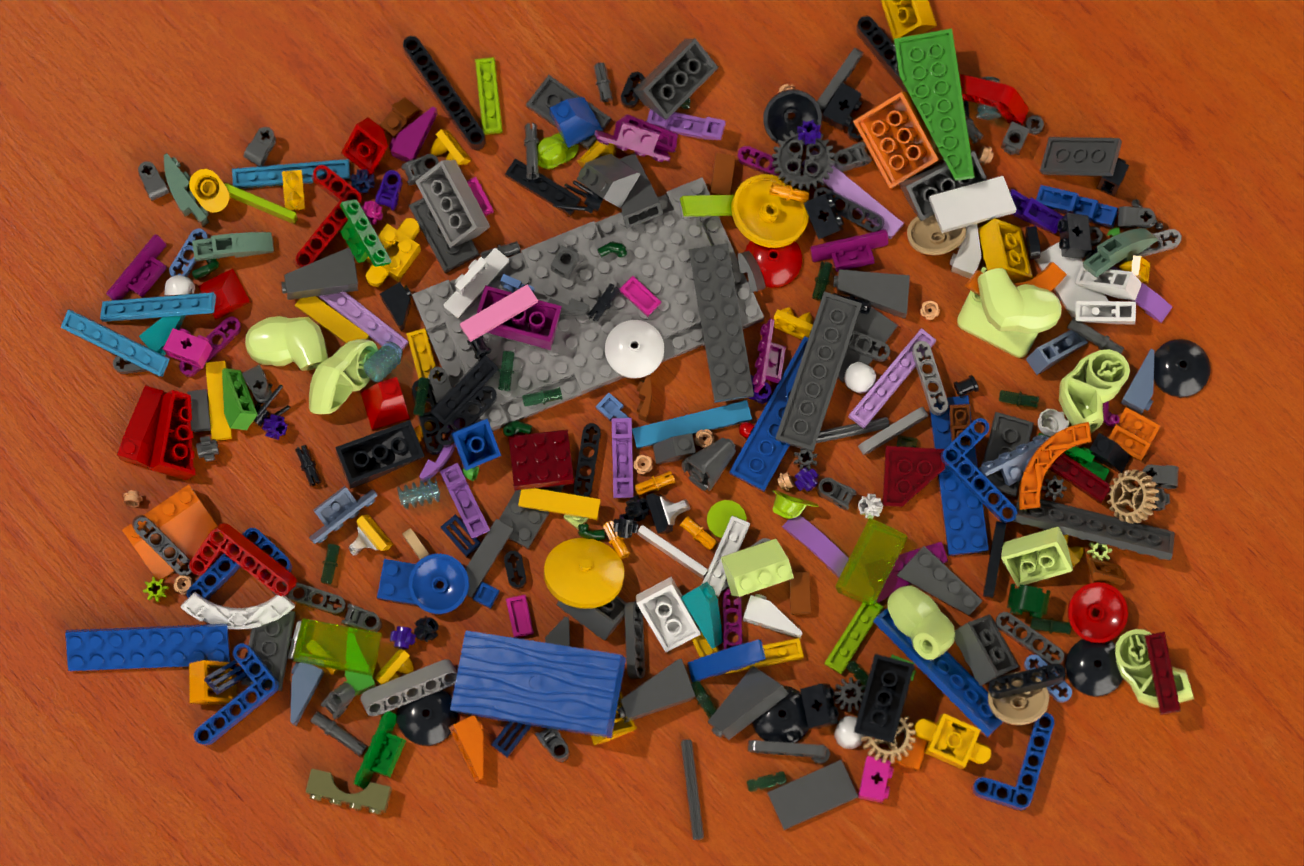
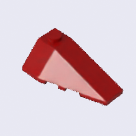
[117,385,164,469]

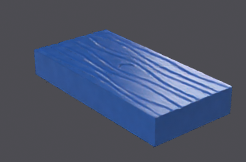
[450,630,626,738]

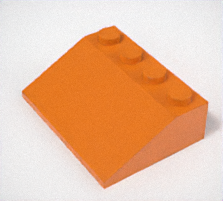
[853,91,944,189]
[122,484,223,582]

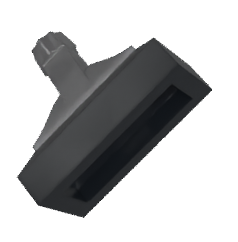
[646,493,691,534]

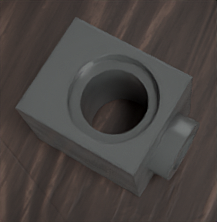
[1001,122,1030,155]
[550,245,579,279]

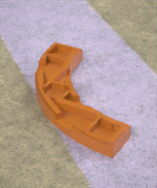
[965,262,1067,296]
[1019,422,1092,510]

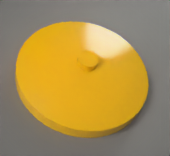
[731,174,809,248]
[544,538,624,609]

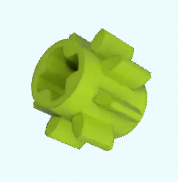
[143,577,169,602]

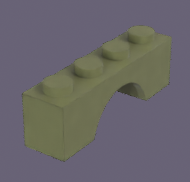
[306,768,392,815]

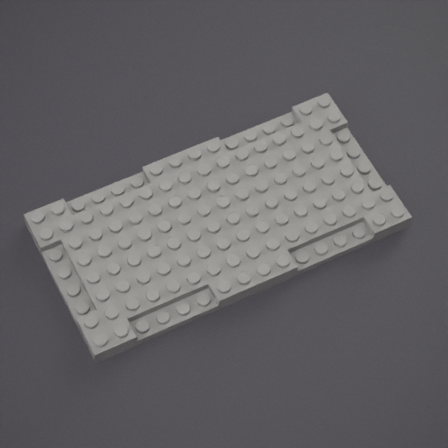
[412,177,764,431]

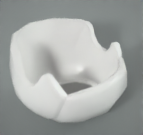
[164,275,195,296]
[844,362,876,393]
[1037,409,1070,437]
[834,716,865,749]

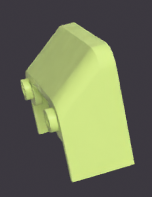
[957,267,1038,358]

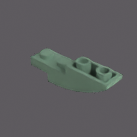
[164,153,209,227]
[1083,228,1158,278]
[192,232,274,261]

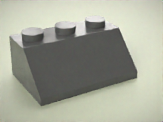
[576,154,640,208]
[557,596,626,641]
[954,614,1019,686]

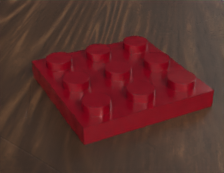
[509,429,574,491]

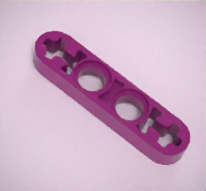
[737,146,804,187]
[179,317,241,377]
[723,589,742,650]

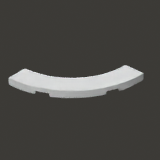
[181,592,295,630]

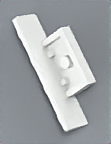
[444,248,509,318]

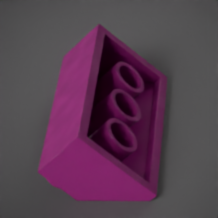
[476,285,562,350]

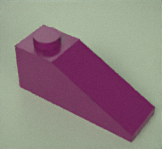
[389,107,437,162]
[614,114,678,153]

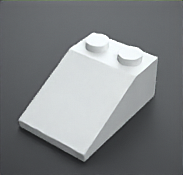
[636,577,701,652]

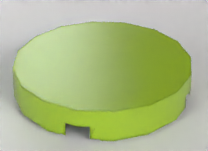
[707,500,747,539]

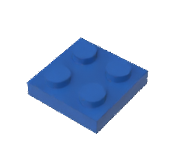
[377,559,417,606]

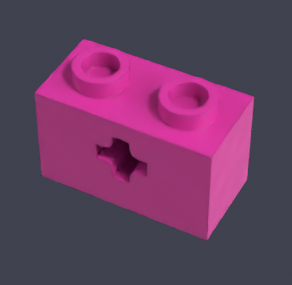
[163,328,213,369]
[858,756,894,803]

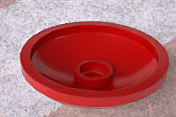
[745,241,802,288]
[1068,582,1128,643]

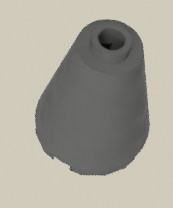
[681,438,736,491]

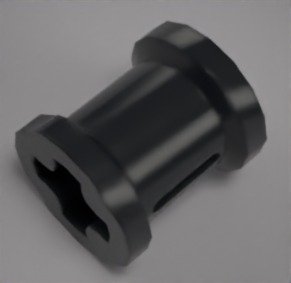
[467,335,491,359]
[953,375,979,398]

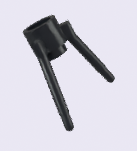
[553,181,603,214]
[254,383,290,427]

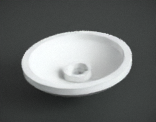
[605,320,664,378]

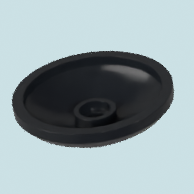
[763,89,822,147]
[1154,339,1211,398]
[1065,639,1123,697]
[752,686,809,743]
[397,689,457,746]

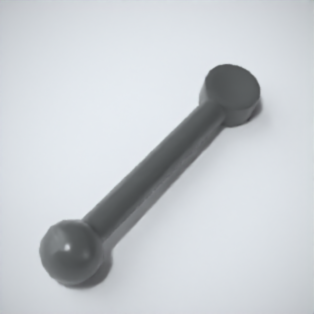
[1132,199,1163,230]

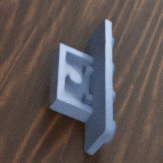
[978,435,1050,486]
[309,486,378,544]

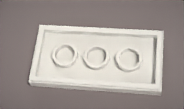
[929,176,1016,233]
[1034,242,1108,318]

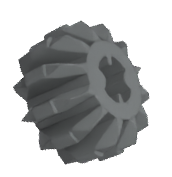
[834,677,866,712]

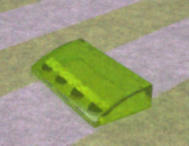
[835,518,908,606]
[293,618,382,676]

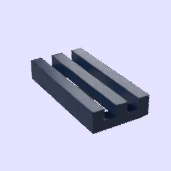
[440,514,481,558]
[204,660,247,695]
[491,722,532,758]

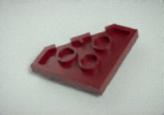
[882,446,945,507]

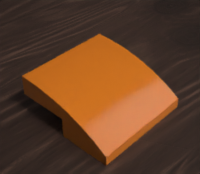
[1109,407,1161,461]
[879,723,928,770]

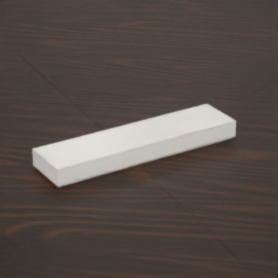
[702,516,750,597]
[638,525,708,579]

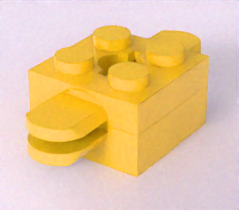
[366,218,421,287]
[914,713,991,769]

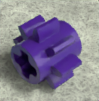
[797,120,821,145]
[262,414,288,440]
[795,467,819,492]
[390,626,416,649]

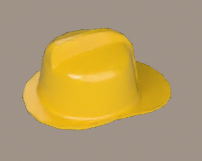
[189,169,230,213]

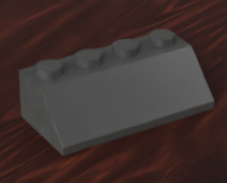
[633,38,718,120]
[899,150,987,221]

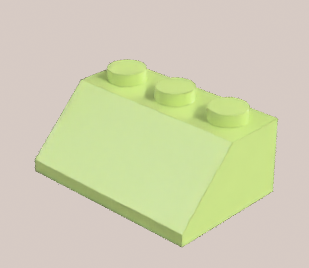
[1001,526,1073,587]
[721,539,794,597]

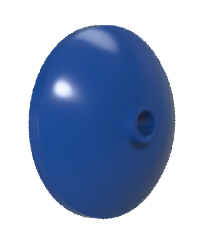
[409,554,469,614]

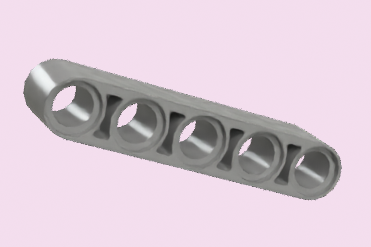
[361,659,457,716]

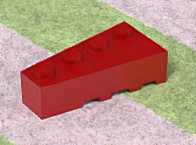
[150,390,196,480]

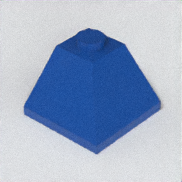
[550,97,603,148]
[451,419,501,471]

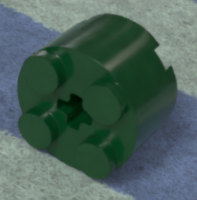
[1007,584,1051,619]

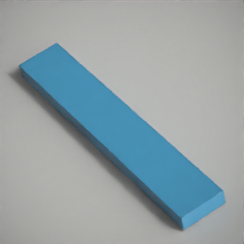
[232,159,351,189]
[100,292,216,322]
[60,310,170,377]
[632,400,752,449]

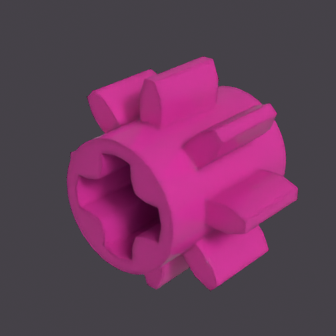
[361,201,383,225]

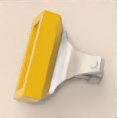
[348,515,394,556]

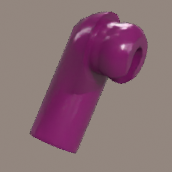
[1103,401,1120,427]

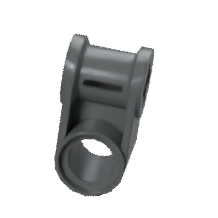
[243,127,276,167]
[834,142,872,172]
[401,154,439,185]
[138,161,169,201]
[1118,207,1156,229]
[242,364,272,403]
[427,367,452,405]
[1142,465,1179,489]
[817,478,857,510]
[341,604,382,634]
[321,683,355,720]
[535,728,569,762]

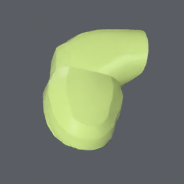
[978,268,1061,334]
[245,316,328,371]
[309,339,378,414]
[1059,349,1130,433]
[887,586,955,660]
[1115,629,1194,708]

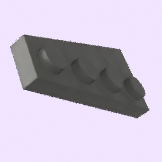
[896,546,983,615]

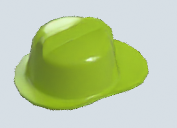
[537,133,578,169]
[773,490,819,519]

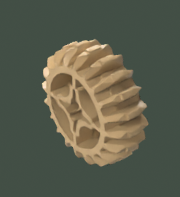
[1107,469,1160,524]
[861,714,916,763]

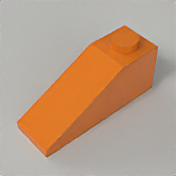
[449,715,483,782]

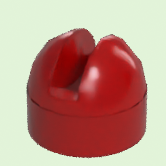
[739,422,755,439]

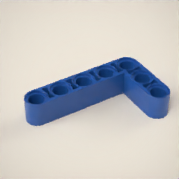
[941,418,1017,523]
[187,528,292,600]
[194,644,279,746]
[972,713,1054,810]

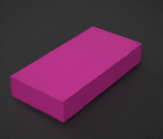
[467,177,494,216]
[620,276,661,317]
[506,595,534,638]

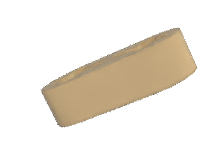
[402,528,429,560]

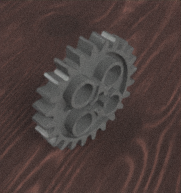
[772,130,835,191]

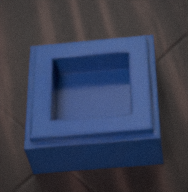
[473,582,500,609]

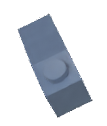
[1026,330,1088,375]
[1121,349,1154,414]
[290,659,325,726]

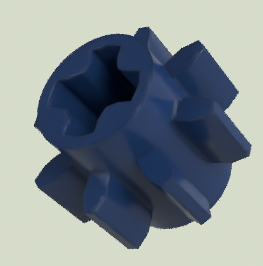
[351,169,375,193]

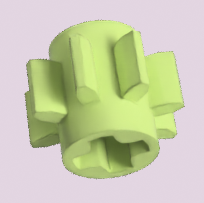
[1086,542,1112,561]

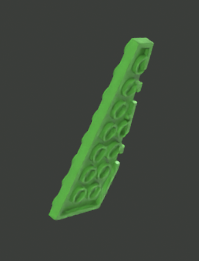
[894,28,975,181]

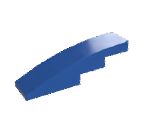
[1036,185,1118,228]
[688,640,765,682]

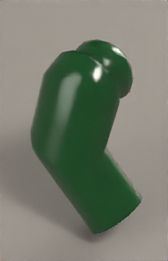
[597,242,627,258]
[192,258,219,280]
[503,421,533,437]
[577,524,605,540]

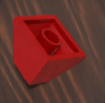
[341,117,388,174]
[198,268,251,320]
[361,377,410,431]

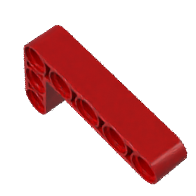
[959,74,1029,125]
[294,165,362,269]
[189,523,297,596]

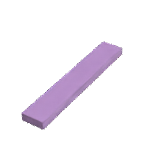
[801,150,904,239]
[318,292,409,358]
[848,328,937,429]

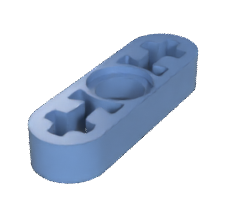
[169,229,208,277]
[1024,655,1072,703]

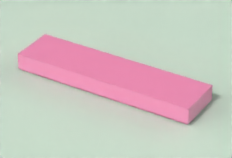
[460,284,538,342]

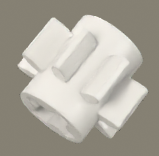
[858,494,883,519]

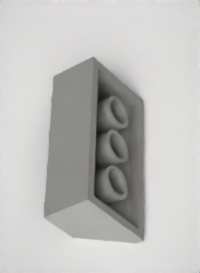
[415,160,490,248]

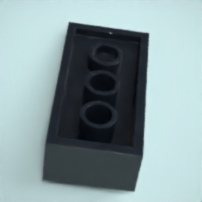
[335,420,425,489]
[854,654,915,743]

